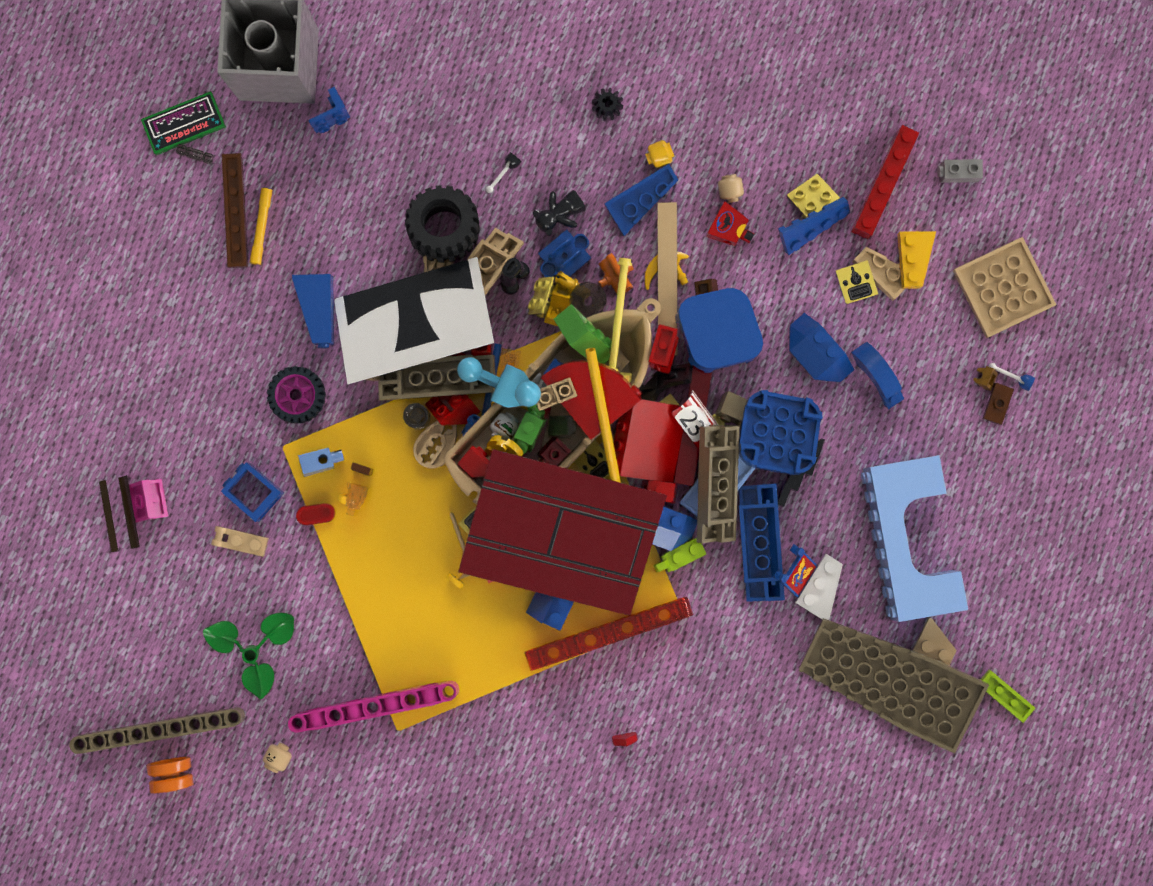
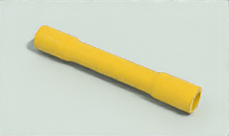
[249,188,273,265]

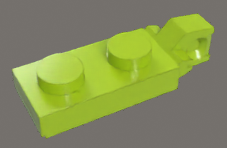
[653,538,706,572]

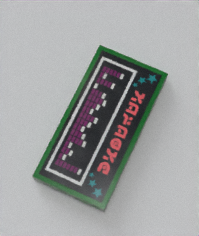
[141,91,226,155]

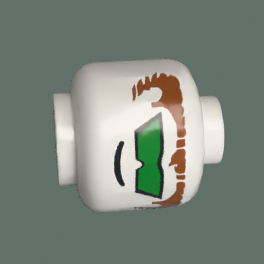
[490,412,519,441]

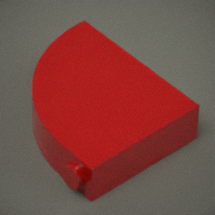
[541,360,642,440]

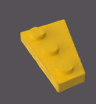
[897,231,936,289]

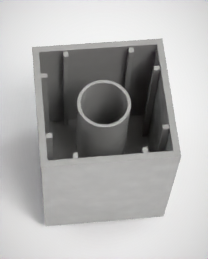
[217,0,319,104]

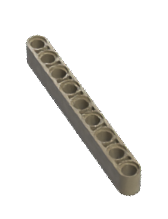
[69,707,245,754]

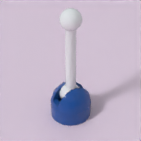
[989,363,1035,391]

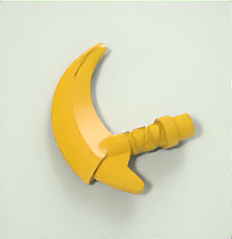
[645,251,689,290]

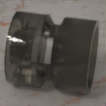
[403,403,431,430]

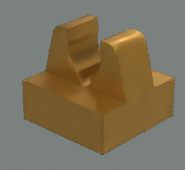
[973,366,998,391]

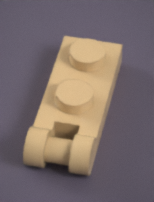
[211,526,269,557]

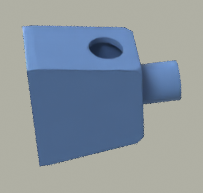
[298,448,344,477]

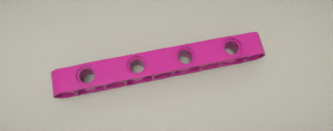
[288,681,459,733]

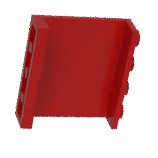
[608,399,683,483]

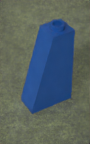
[292,274,334,349]

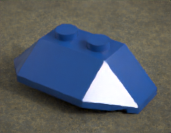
[789,313,855,382]
[652,507,697,551]

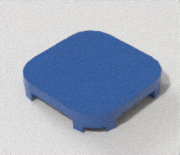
[675,288,763,373]
[739,390,823,475]

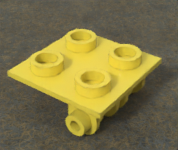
[787,174,840,219]
[528,277,555,318]

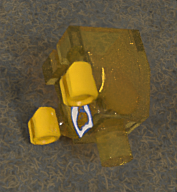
[338,482,368,516]

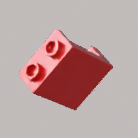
[648,324,679,374]

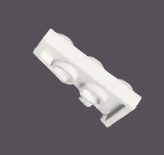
[795,554,843,620]

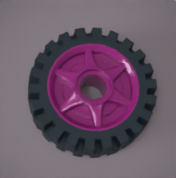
[267,366,326,424]

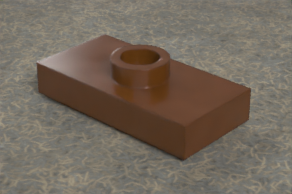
[982,383,1014,425]

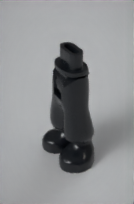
[500,258,530,295]

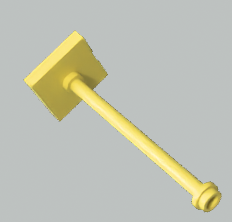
[609,258,633,383]

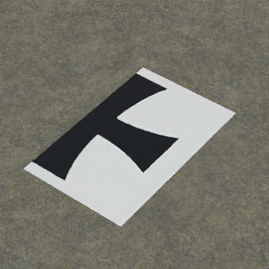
[334,257,494,385]

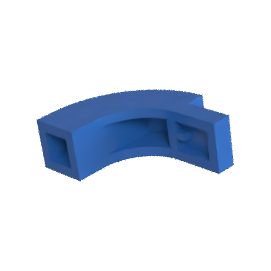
[851,342,904,410]

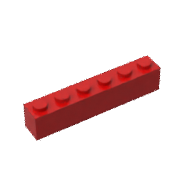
[851,125,919,240]

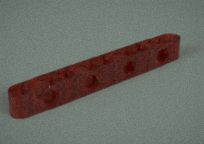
[524,596,694,671]

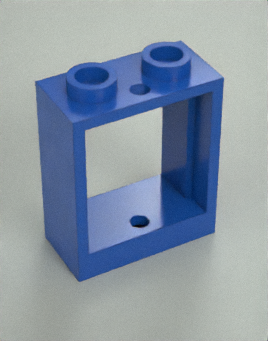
[221,462,284,522]

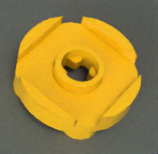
[485,435,524,457]

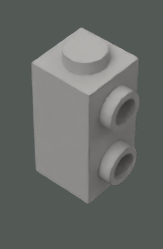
[937,159,983,183]

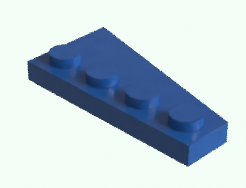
[604,164,678,237]
[778,197,850,255]

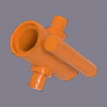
[598,253,634,294]

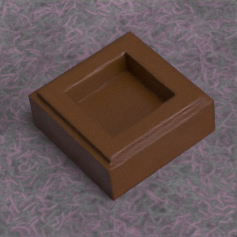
[350,462,374,476]

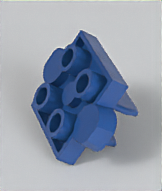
[538,229,591,278]

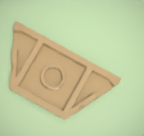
[912,617,957,666]

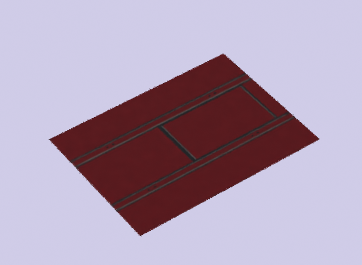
[458,449,667,616]

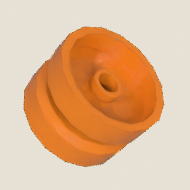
[146,756,194,793]

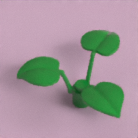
[203,613,294,699]

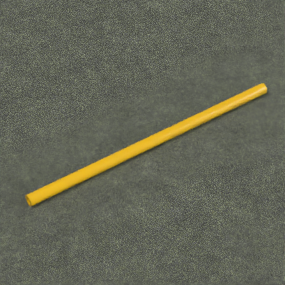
[585,348,621,483]

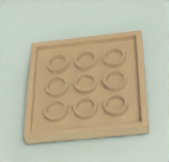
[953,237,1056,338]

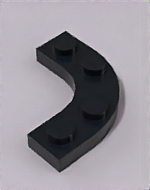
[639,363,693,402]

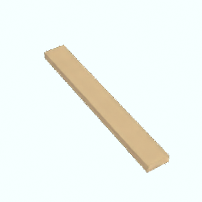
[658,202,678,356]

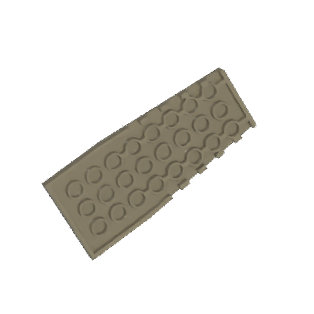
[799,618,989,754]

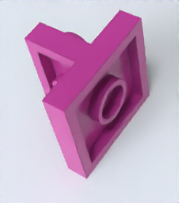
[129,479,168,523]

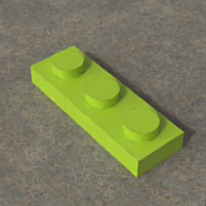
[980,670,1035,723]

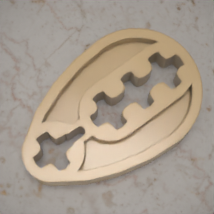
[413,421,457,469]

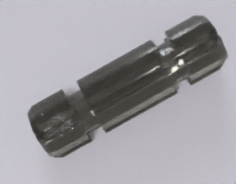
[176,144,214,165]

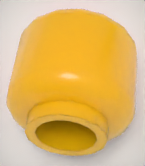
[645,140,675,168]

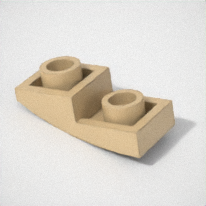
[536,377,577,411]

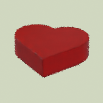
[612,732,638,747]

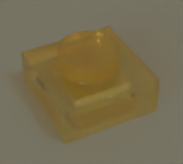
[499,348,521,369]

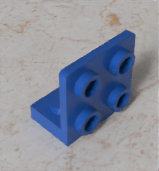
[308,86,350,133]

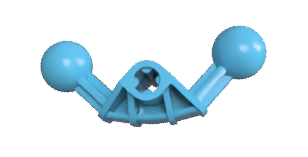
[457,357,541,408]

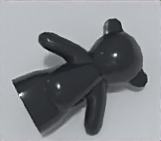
[533,190,586,236]

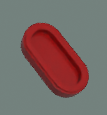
[296,503,336,525]

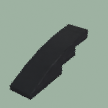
[778,438,825,507]

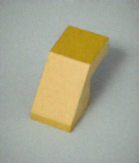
[544,283,573,326]

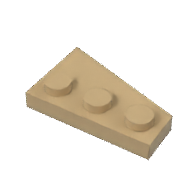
[852,247,905,301]

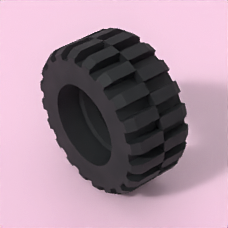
[405,185,480,263]

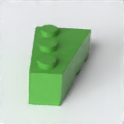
[554,304,612,364]

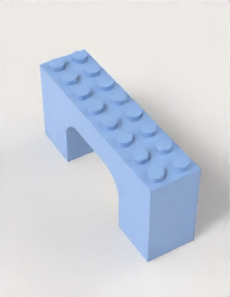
[861,455,968,622]

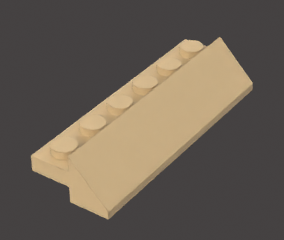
[467,228,524,295]

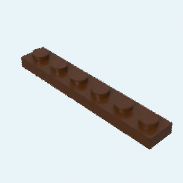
[222,153,248,268]

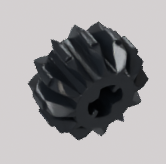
[592,88,624,121]

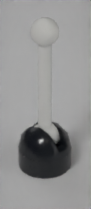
[486,152,522,193]

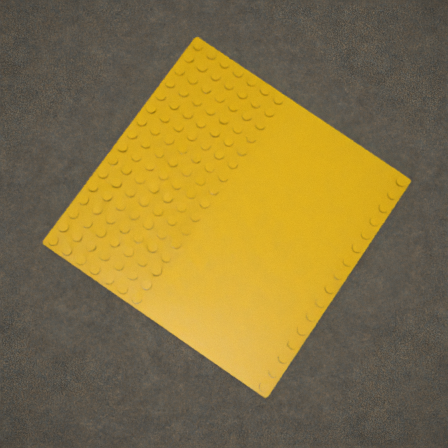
[283,331,682,731]

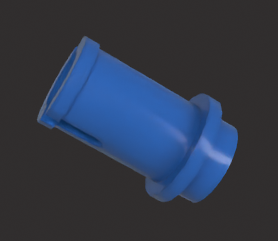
[461,414,481,435]

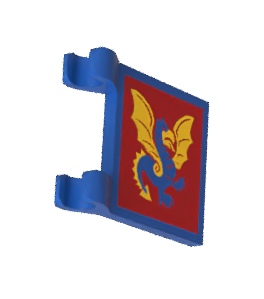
[773,544,818,598]

